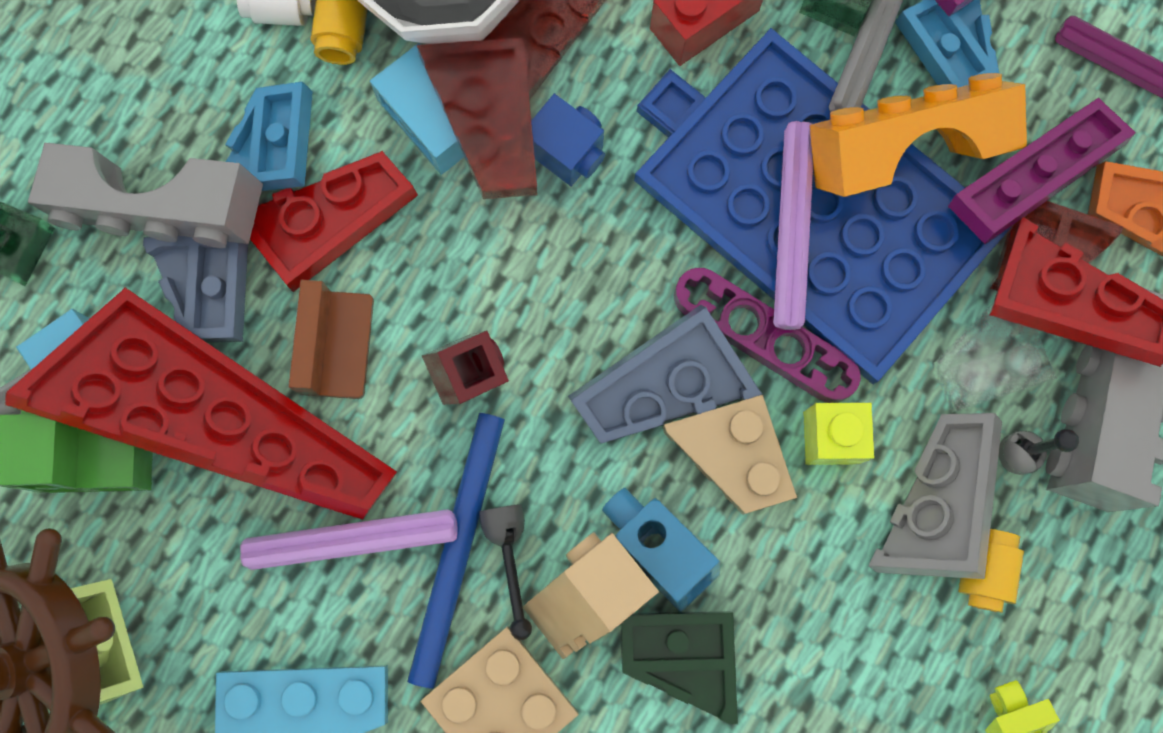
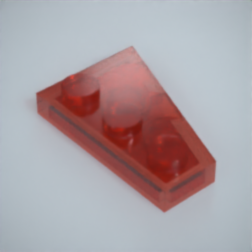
[417,38,537,199]

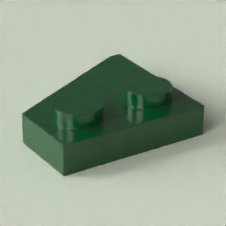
[621,611,738,724]

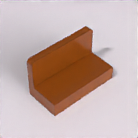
[289,280,374,399]

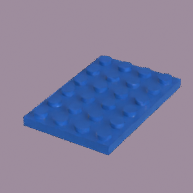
[634,28,1012,385]

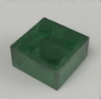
[0,202,55,286]

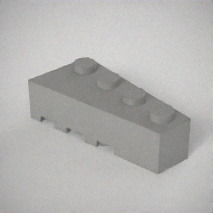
[1046,288,1163,512]

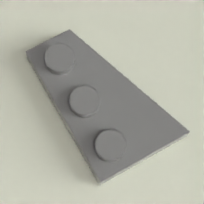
[868,413,1002,579]

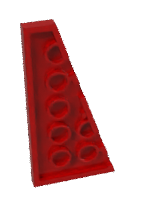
[5,287,397,520]

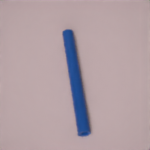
[407,413,505,689]

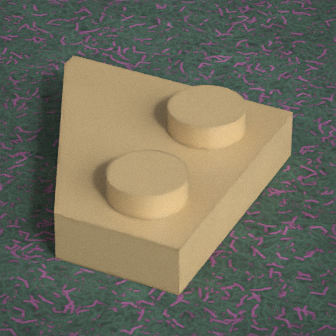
[663,395,797,515]

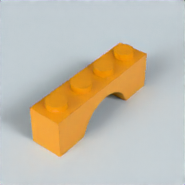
[810,73,1027,197]

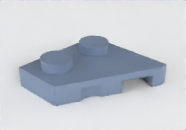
[143,236,248,343]

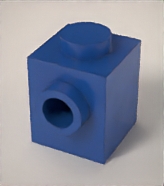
[521,93,605,187]

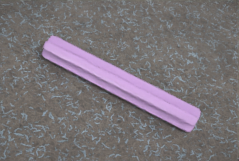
[773,121,813,330]
[240,509,458,570]

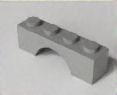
[28,143,263,248]

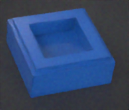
[636,69,706,138]

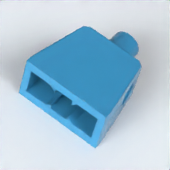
[602,488,720,612]

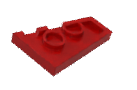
[250,151,418,292]
[990,217,1163,367]

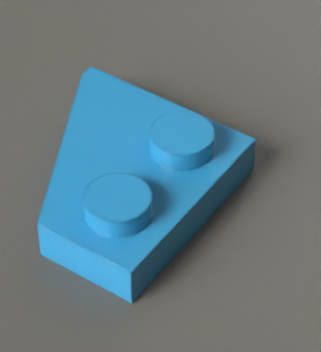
[895,0,999,88]
[225,81,313,191]

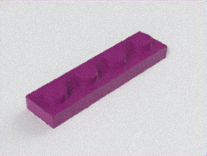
[948,97,1136,244]

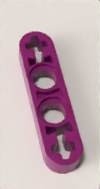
[674,268,861,403]

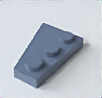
[568,305,762,444]

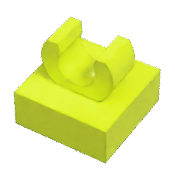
[985,680,1060,733]

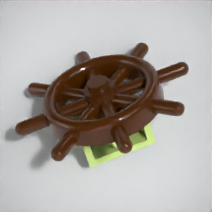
[0,528,144,733]

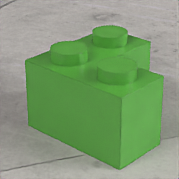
[0,410,153,493]

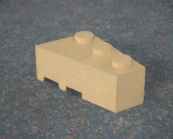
[523,532,659,659]

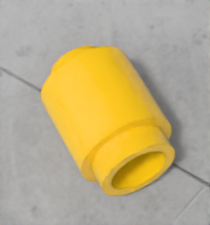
[310,0,368,65]
[958,529,1024,613]

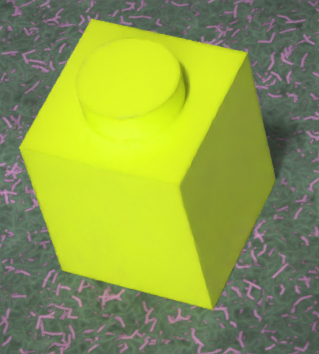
[803,403,874,465]

